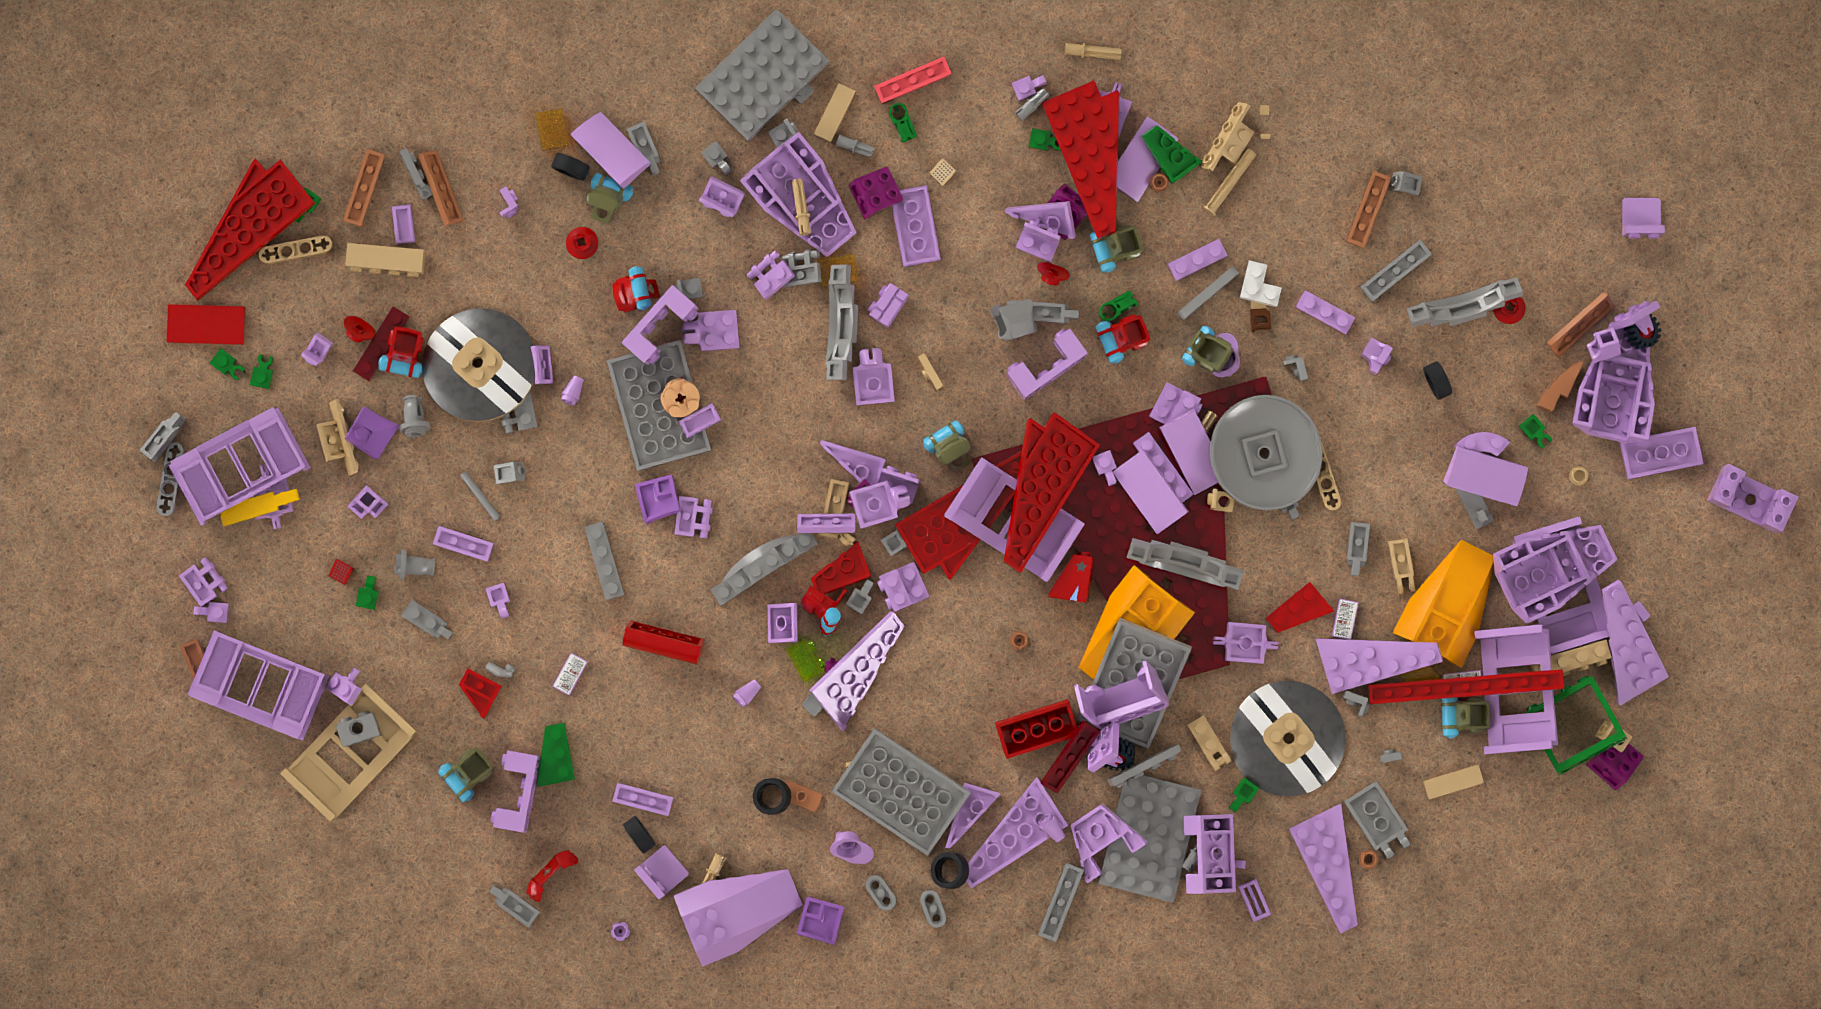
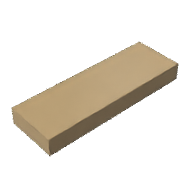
[814,83,856,143]
[819,479,850,539]
[1423,764,1484,800]

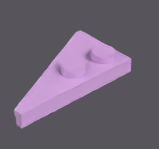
[1005,201,1076,239]
[820,440,886,485]
[945,783,1000,849]

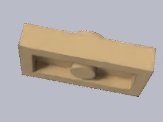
[918,353,944,391]

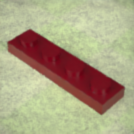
[353,307,410,382]
[1041,720,1101,794]

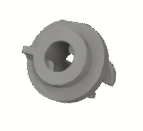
[400,395,431,439]
[394,549,435,580]

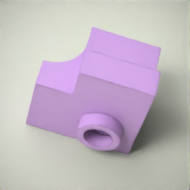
[1587,327,1621,363]
[1360,338,1393,375]
[347,485,388,519]

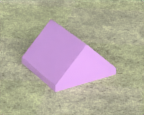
[768,603,798,643]

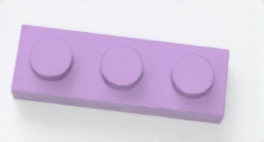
[1168,239,1228,281]
[1295,290,1355,335]
[797,514,855,533]
[433,526,494,562]
[612,783,674,816]

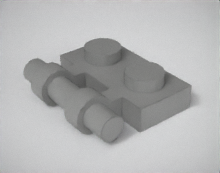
[782,249,822,288]
[501,392,538,434]

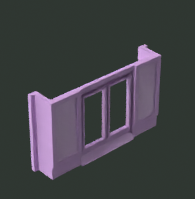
[169,407,311,526]
[944,457,1085,582]
[1512,516,1609,654]
[1475,624,1558,754]
[188,630,329,740]

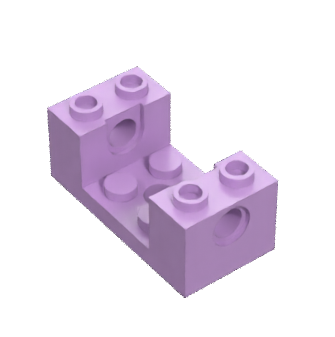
[621,285,699,365]
[1006,328,1088,401]
[1707,464,1799,534]
[491,750,541,833]
[1184,814,1236,894]

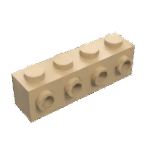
[345,243,426,278]
[1530,640,1612,676]

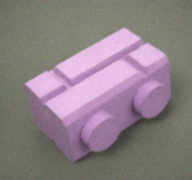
[868,283,909,328]

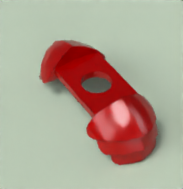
[526,850,578,902]

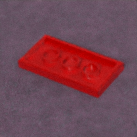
[166,304,245,345]

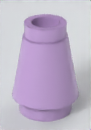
[561,376,584,406]
[732,679,761,707]
[1038,813,1065,843]

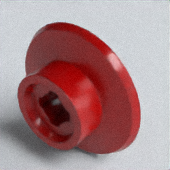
[566,227,599,259]
[1037,262,1070,286]
[1493,297,1526,324]
[344,316,375,343]

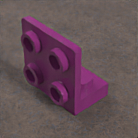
[848,166,903,220]
[1047,183,1087,240]
[1587,741,1644,790]

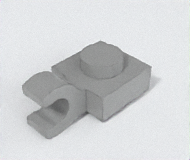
[701,141,732,175]
[846,579,874,614]

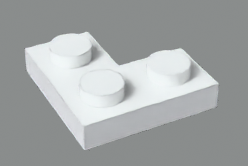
[1240,260,1282,307]

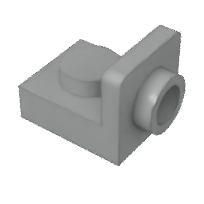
[768,119,798,147]
[1390,171,1422,196]
[674,278,703,299]
[1283,355,1308,382]
[494,462,526,484]
[1342,691,1370,717]

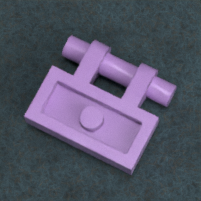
[747,250,795,300]
[675,496,713,538]
[179,557,228,607]

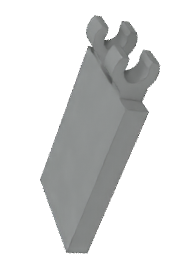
[1344,781,1411,859]

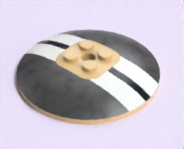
[422,308,535,422]
[1230,681,1346,796]

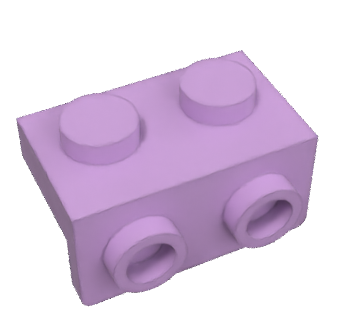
[699,176,746,217]

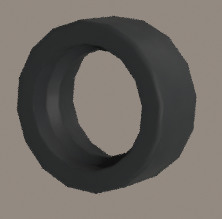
[551,153,590,181]
[1423,361,1453,400]
[752,778,791,815]
[623,816,656,854]
[930,852,969,889]

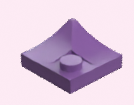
[345,407,400,460]
[635,474,681,524]
[797,897,845,945]

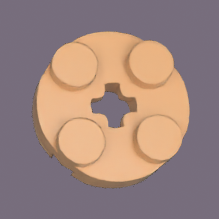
[661,378,700,417]

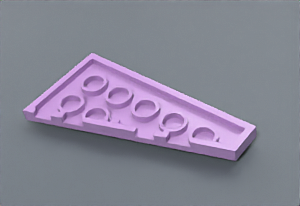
[1602,580,1669,706]
[809,611,904,731]
[1316,638,1443,694]
[966,777,1068,888]
[1289,804,1358,934]

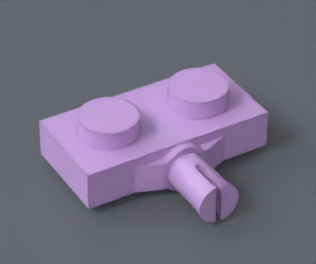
[326,667,362,706]

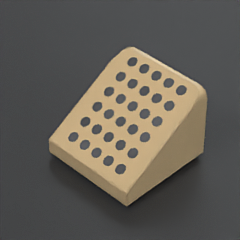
[929,158,956,186]

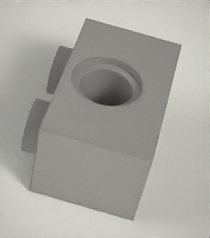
[336,711,382,747]

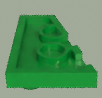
[1141,125,1203,183]
[537,723,575,787]

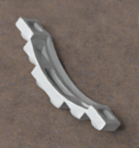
[825,265,858,380]
[1406,277,1523,327]
[711,533,818,606]
[1127,538,1244,590]

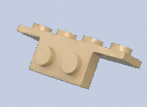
[1201,102,1254,171]
[316,399,359,476]

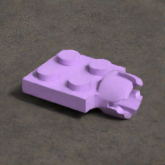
[682,310,739,351]
[853,348,895,405]
[849,481,910,529]

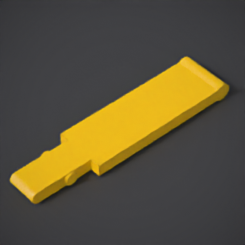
[220,489,300,527]

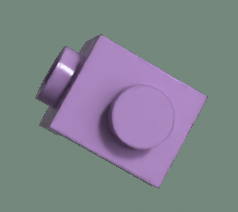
[499,187,519,218]
[301,333,333,366]

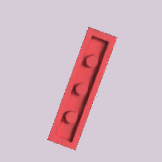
[874,57,952,104]

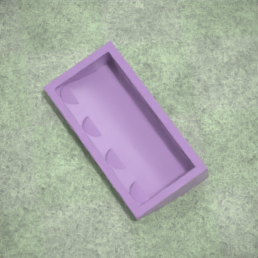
[570,112,651,190]
[1117,117,1178,202]
[1443,446,1528,506]

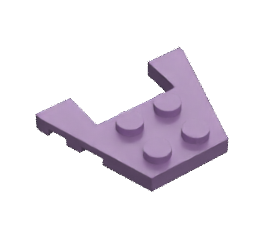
[1071,804,1148,883]

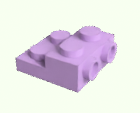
[1149,382,1203,425]
[877,562,930,612]

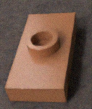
[179,638,204,680]
[780,780,823,813]

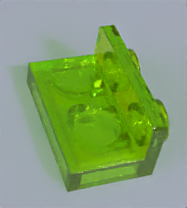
[786,638,825,683]

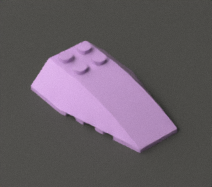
[740,132,856,257]
[1572,322,1655,443]
[1493,525,1617,624]
[673,869,802,967]

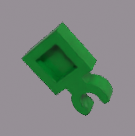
[1028,128,1061,151]
[209,348,245,380]
[250,354,273,389]
[1518,414,1552,449]

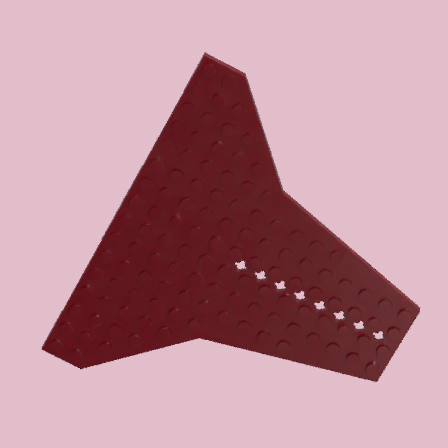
[972,376,1272,680]

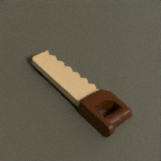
[1250,301,1271,332]

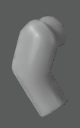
[485,662,515,678]

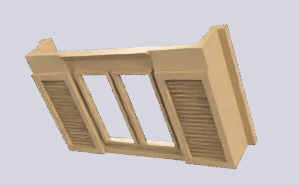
[280,684,416,822]

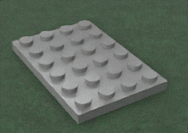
[695,9,830,142]
[607,340,711,471]
[1077,618,1192,749]
[831,727,971,856]
[1098,775,1201,903]

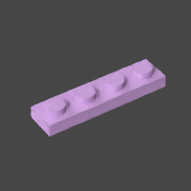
[1133,432,1194,503]

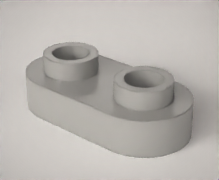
[866,875,896,911]
[920,890,946,928]

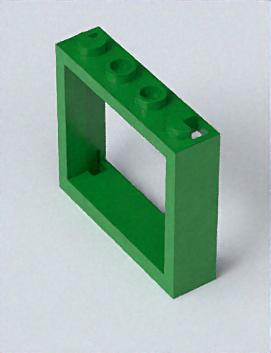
[1524,676,1628,776]

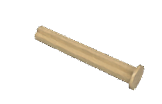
[1202,149,1256,216]

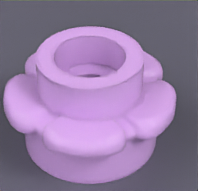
[611,922,630,941]

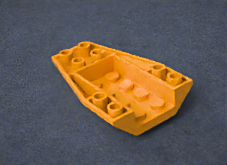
[1392,539,1494,668]
[1078,565,1195,679]

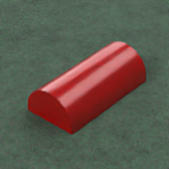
[622,620,705,665]
[994,699,1078,759]

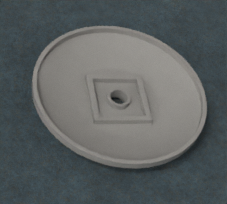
[1210,395,1322,510]

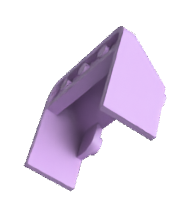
[1074,661,1169,729]

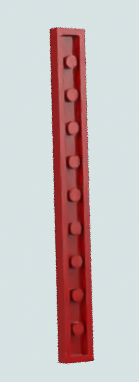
[1368,669,1564,705]

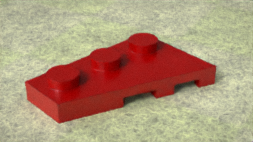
[811,541,871,594]
[1265,582,1334,633]

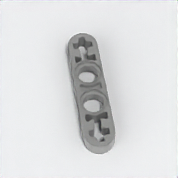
[1177,266,1239,321]
[157,442,185,516]

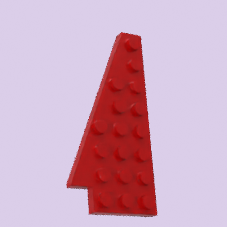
[1042,80,1120,240]
[185,158,316,300]
[1003,412,1100,573]
[895,451,1022,580]

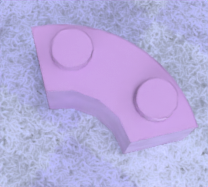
[1453,432,1510,457]

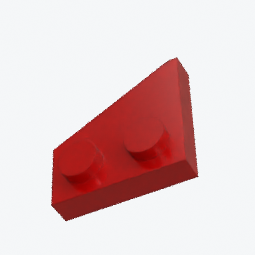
[459,668,502,719]

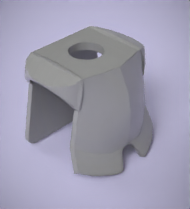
[990,299,1038,340]

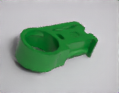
[889,103,916,143]
[1098,291,1138,322]

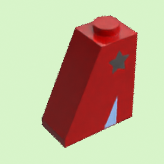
[1048,551,1095,603]

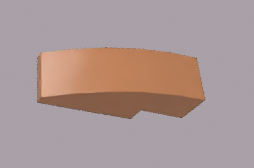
[1536,361,1583,413]

